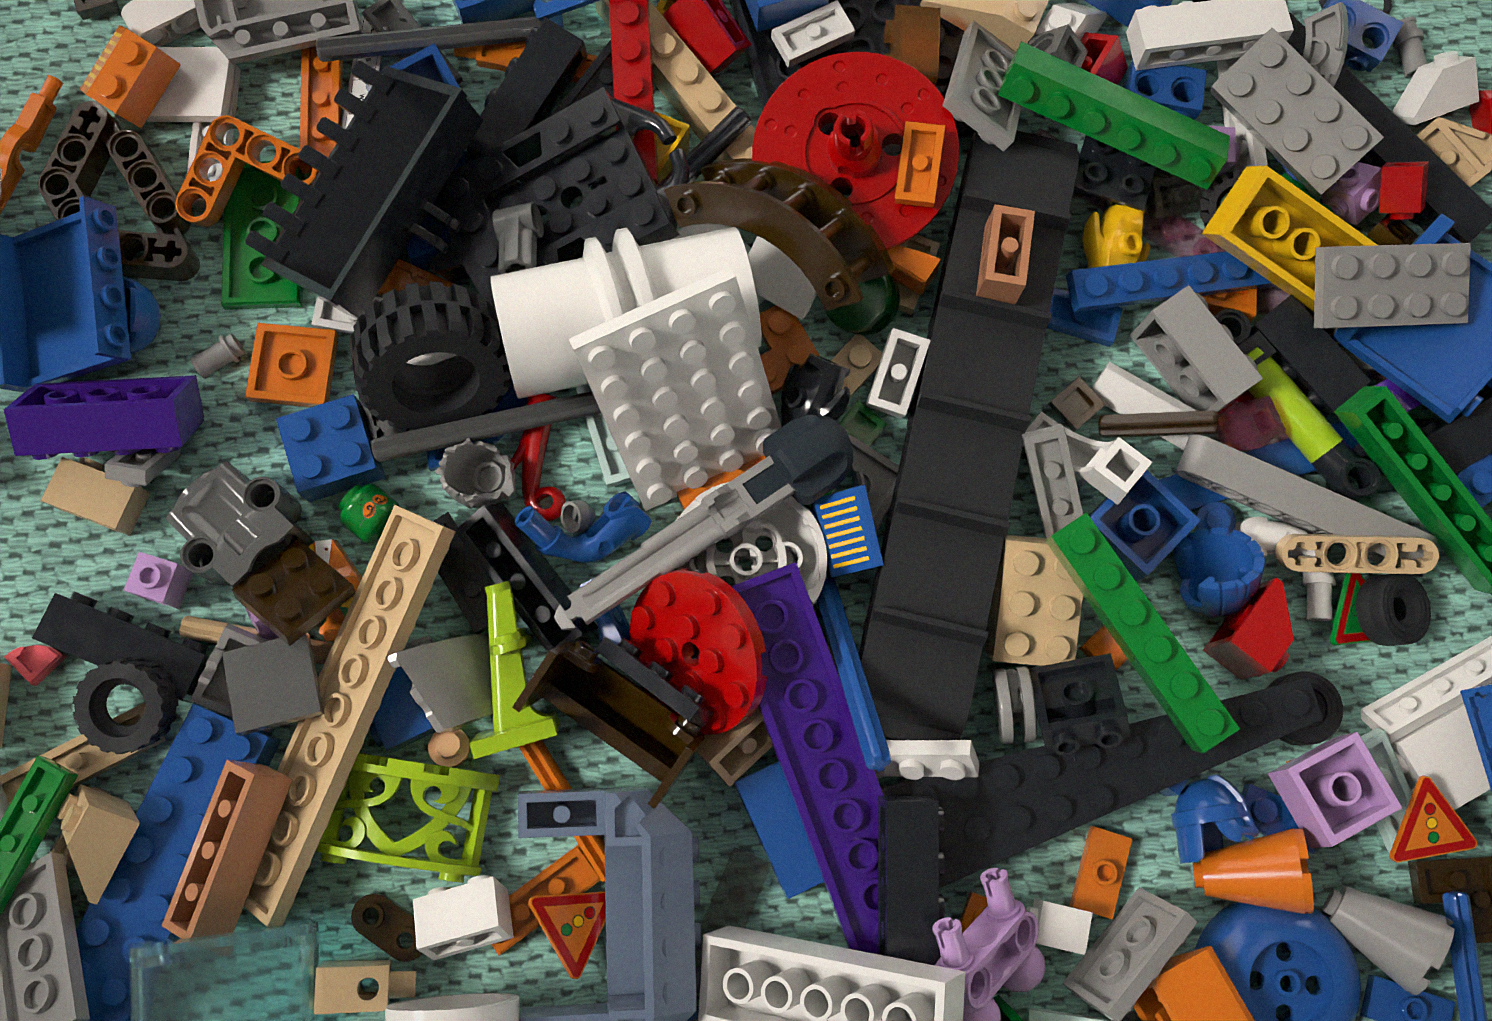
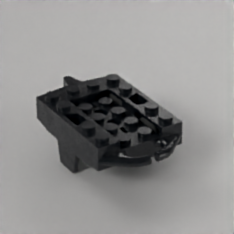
[429,87,689,309]

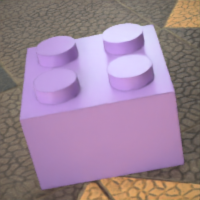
[1268,732,1402,848]

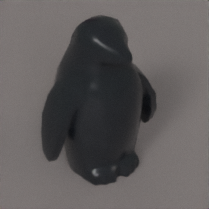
[781,353,850,427]

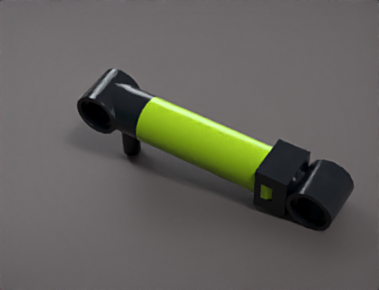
[1215,309,1381,502]

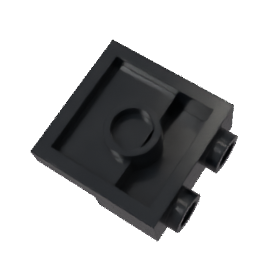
[1028,653,1131,756]

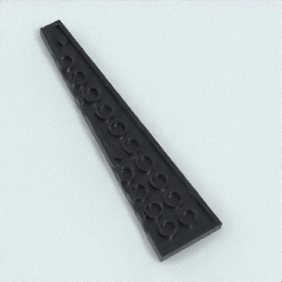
[881,678,1323,888]

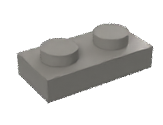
[105,448,181,487]

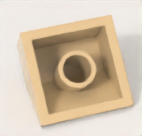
[57,784,140,905]

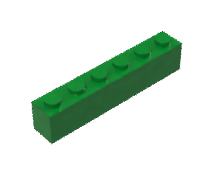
[998,41,1230,190]
[1334,386,1492,595]
[1045,512,1240,753]

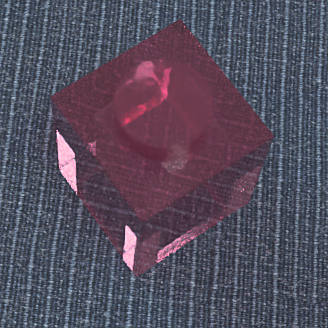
[1217,395,1286,451]

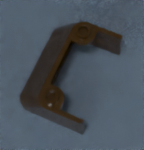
[512,640,705,809]

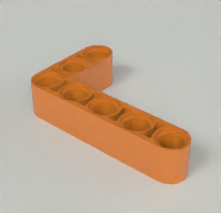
[175,115,319,227]

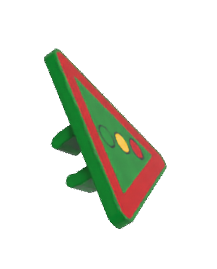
[1330,573,1371,646]

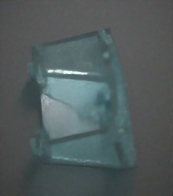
[128,918,319,1021]

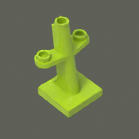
[469,581,561,759]

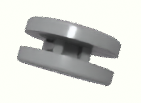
[992,666,1037,744]

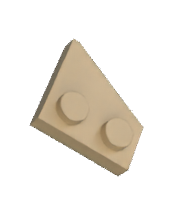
[1416,117,1492,187]

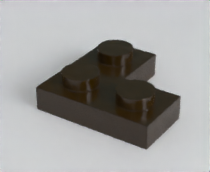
[1408,856,1492,943]

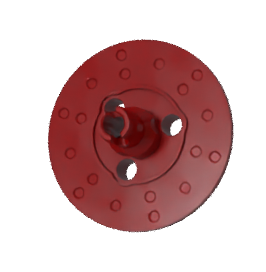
[752,52,959,250]

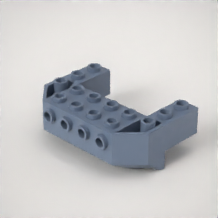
[518,786,701,1021]

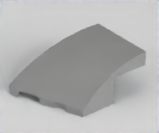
[387,634,493,733]

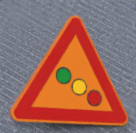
[1389,775,1477,863]
[528,891,606,979]

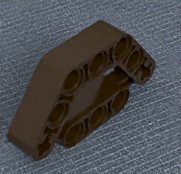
[38,101,200,281]

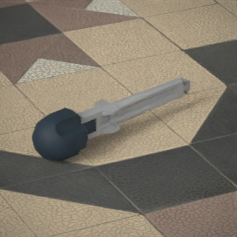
[554,415,853,630]

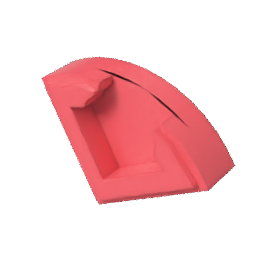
[4,645,68,686]

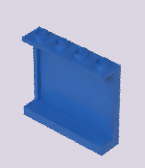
[0,196,131,393]
[1332,213,1492,424]

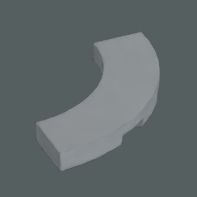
[1265,2,1349,152]

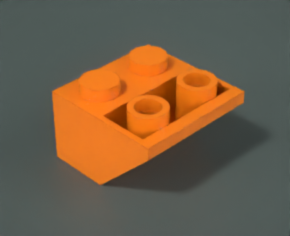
[1133,946,1255,1021]

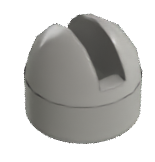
[560,500,595,533]

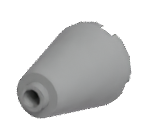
[1322,886,1454,995]

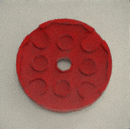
[630,568,767,735]

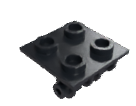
[1073,135,1156,211]

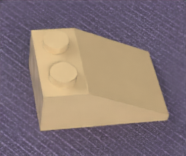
[920,0,1049,52]

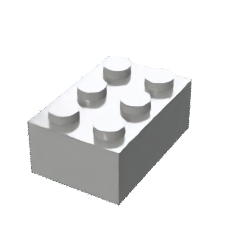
[1130,285,1263,413]

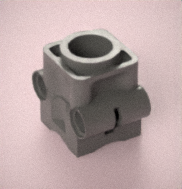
[166,462,315,587]

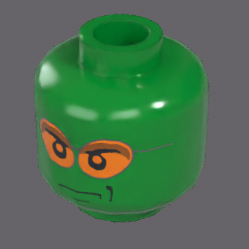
[338,484,399,543]

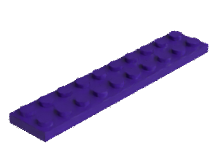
[731,562,883,954]

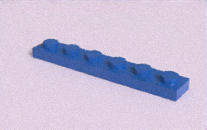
[1065,251,1276,312]

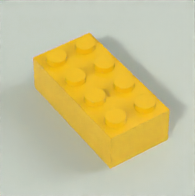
[1201,165,1377,312]

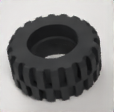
[350,281,511,431]

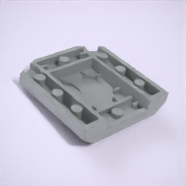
[194,0,363,65]

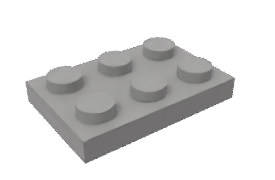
[1063,887,1198,1021]

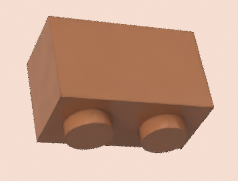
[976,204,1035,305]

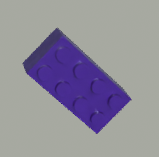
[3,375,204,460]

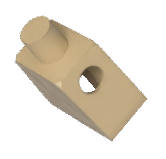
[314,960,416,1014]

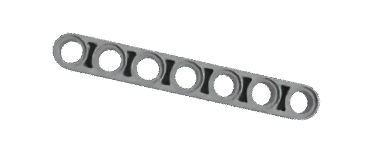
[1175,434,1438,577]

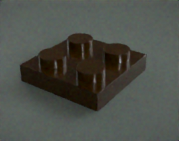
[232,539,356,646]

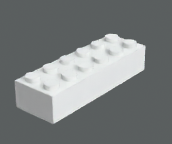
[698,925,965,1021]

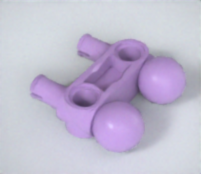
[933,868,1045,1021]

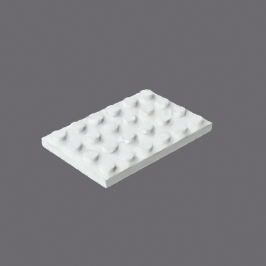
[569,266,781,511]

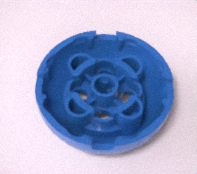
[1195,902,1361,1021]

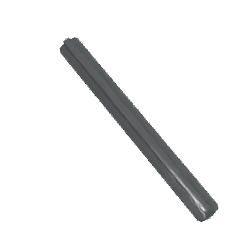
[316,17,542,62]
[371,391,601,462]

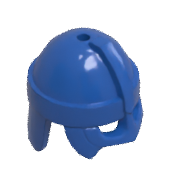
[1171,774,1259,864]

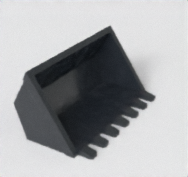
[245,61,484,319]

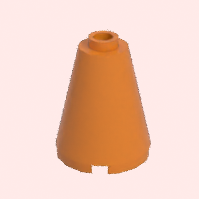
[1193,828,1314,914]

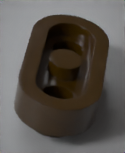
[351,893,423,962]

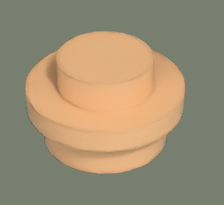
[428,729,470,768]

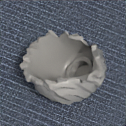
[436,438,516,509]

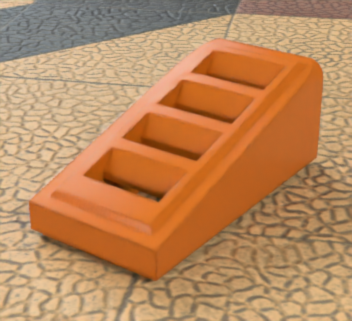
[887,246,941,295]

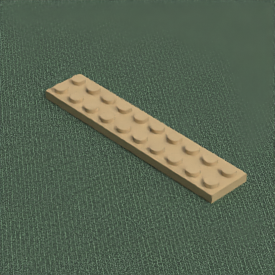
[244,505,455,928]

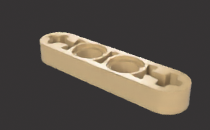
[1275,534,1439,574]

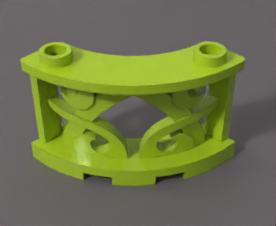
[316,753,501,883]

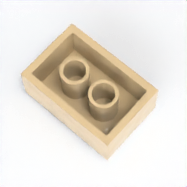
[985,535,1083,666]

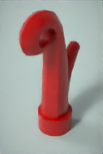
[511,394,566,521]

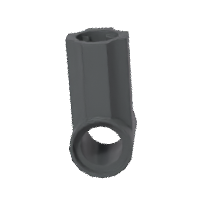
[493,202,544,274]

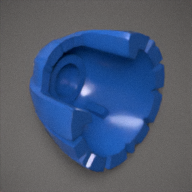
[1173,527,1265,618]

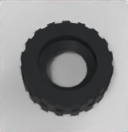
[72,657,179,754]

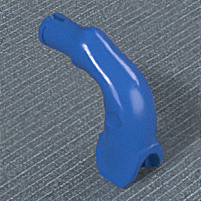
[515,491,652,563]

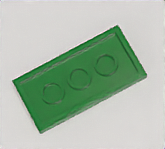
[221,161,305,310]

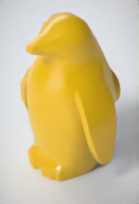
[1082,205,1151,268]

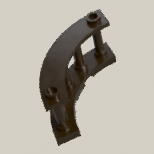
[664,158,895,311]

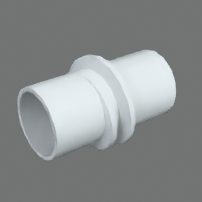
[491,227,762,399]

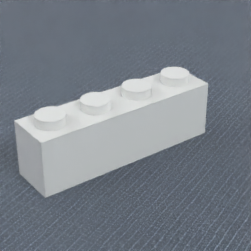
[1126,0,1294,71]

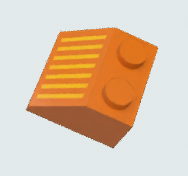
[80,25,181,129]

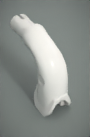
[1233,516,1336,622]

